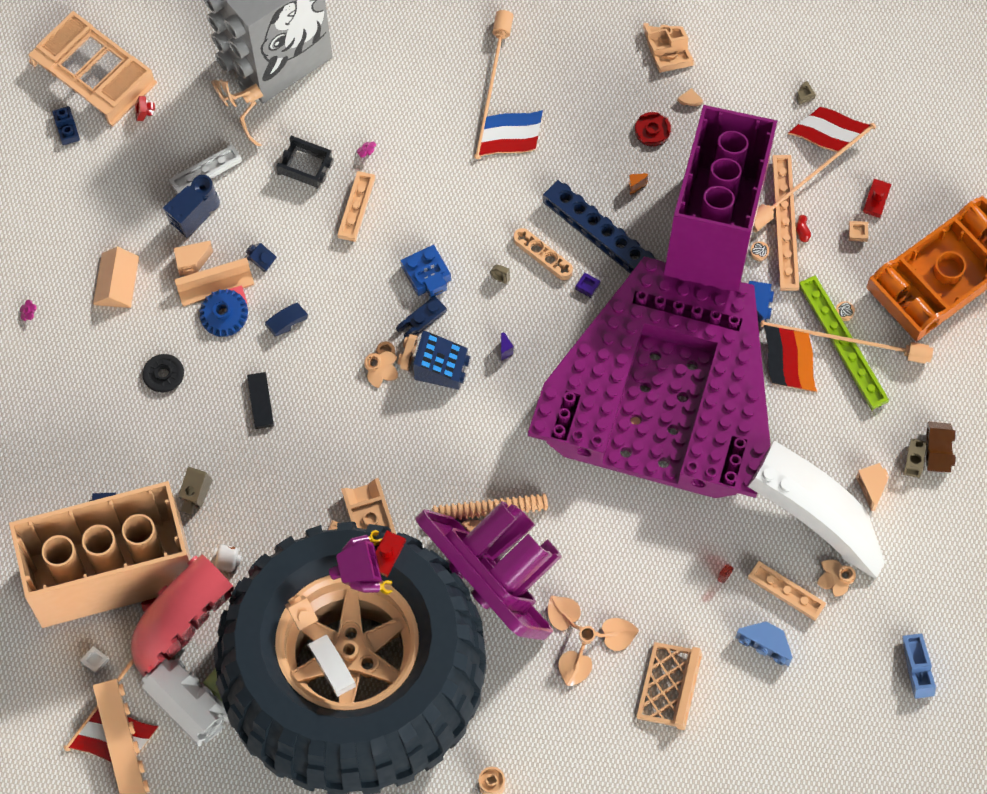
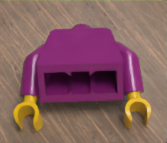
[329,530,393,595]

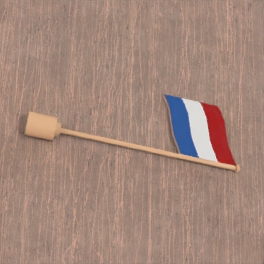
[474,10,543,159]

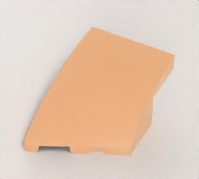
[643,23,694,73]

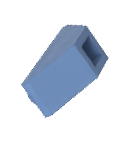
[736,621,793,666]

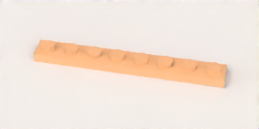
[772,155,799,291]

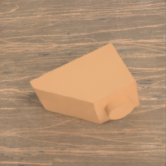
[174,241,213,276]
[856,463,889,511]

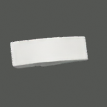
[308,634,356,697]

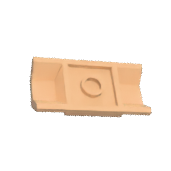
[341,478,396,534]

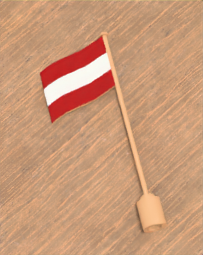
[753,107,876,232]
[63,658,159,762]

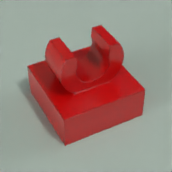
[135,96,155,121]

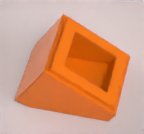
[629,173,648,195]

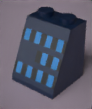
[413,331,471,390]

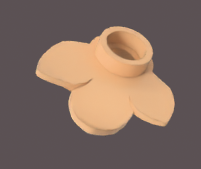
[364,351,398,388]
[817,560,856,597]

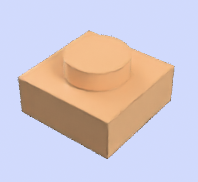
[849,221,868,242]

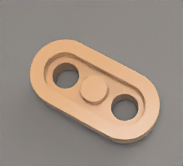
[398,334,418,371]

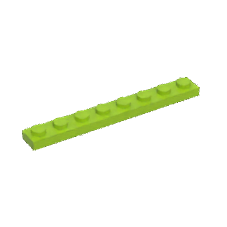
[799,275,889,410]

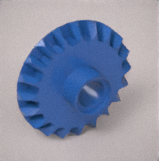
[199,289,248,337]

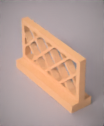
[636,642,702,730]

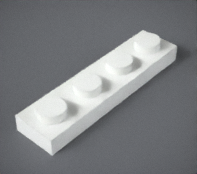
[169,144,242,194]

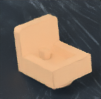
[285,595,318,630]

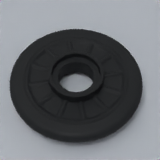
[142,354,184,393]

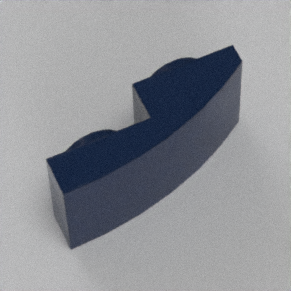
[52,106,80,146]
[265,302,308,337]

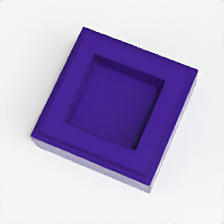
[575,272,601,298]

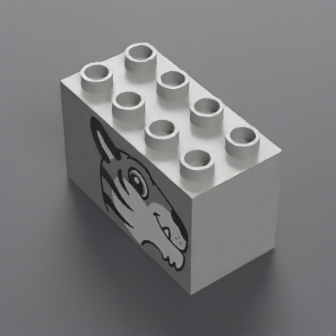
[204,0,333,104]

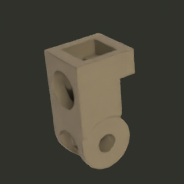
[903,438,926,478]

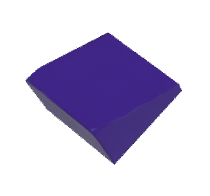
[501,332,514,360]

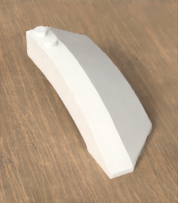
[748,441,885,579]

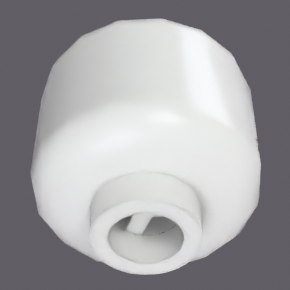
[212,544,242,572]

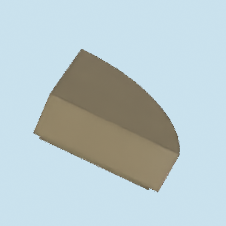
[797,81,816,105]

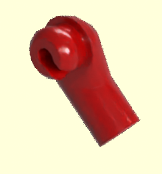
[796,215,811,242]

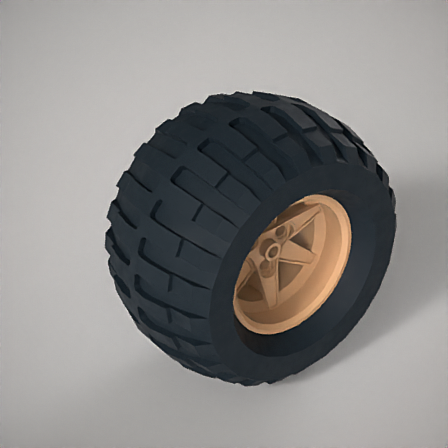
[214,522,486,794]

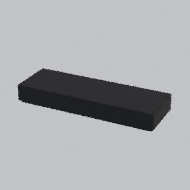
[247,372,274,429]

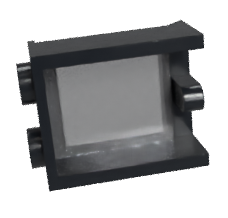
[276,135,334,189]

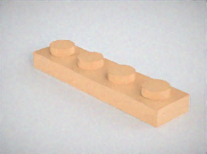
[337,171,375,242]
[748,561,826,621]

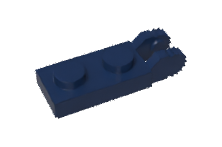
[396,295,447,339]

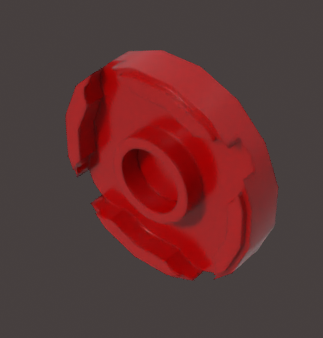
[635,112,671,146]

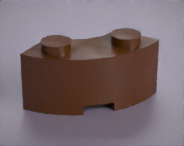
[926,422,956,473]

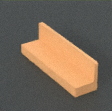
[174,257,254,306]

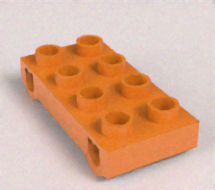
[866,195,987,342]

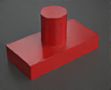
[863,179,892,218]
[375,530,406,577]

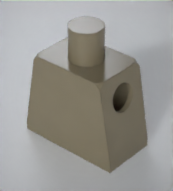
[179,466,213,515]

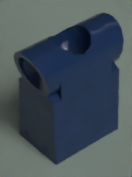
[163,174,220,239]

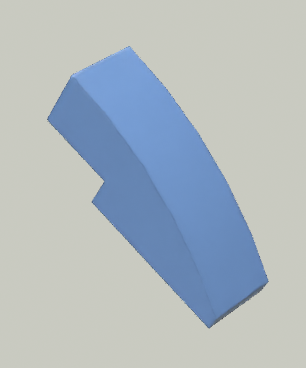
[902,633,936,699]

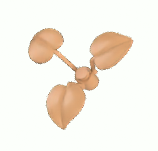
[211,79,264,147]
[548,596,639,686]

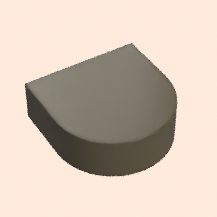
[490,264,510,284]

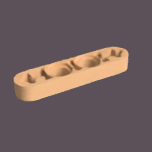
[514,228,573,280]

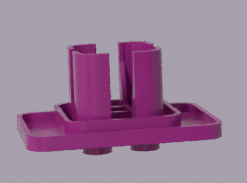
[415,501,562,640]

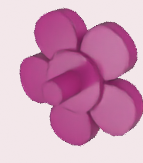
[357,141,376,158]
[20,300,37,321]

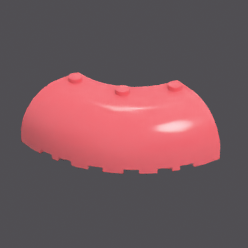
[131,554,234,677]

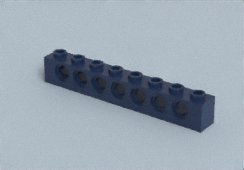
[543,180,657,274]

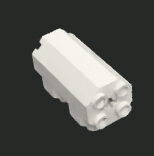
[142,658,228,747]

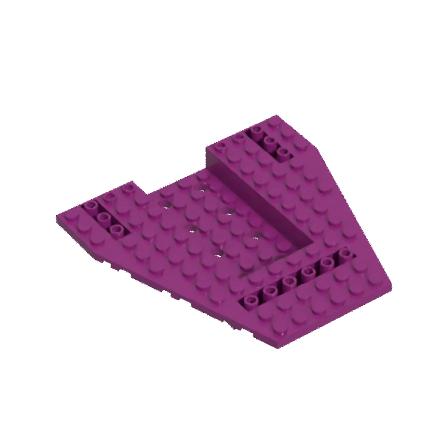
[528,256,771,498]

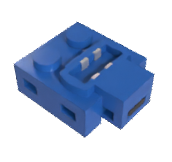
[400,244,451,298]

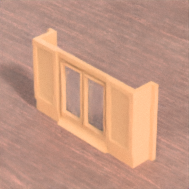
[28,11,157,127]

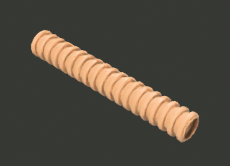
[432,493,548,520]

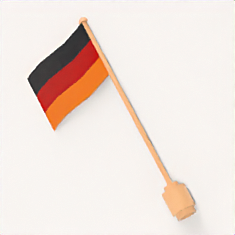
[760,320,933,392]

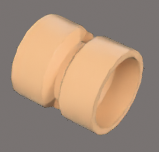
[478,767,505,794]

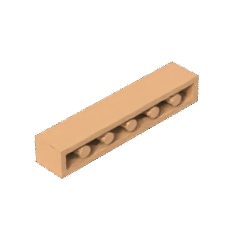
[93,679,150,794]

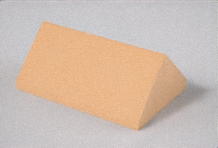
[93,246,139,308]

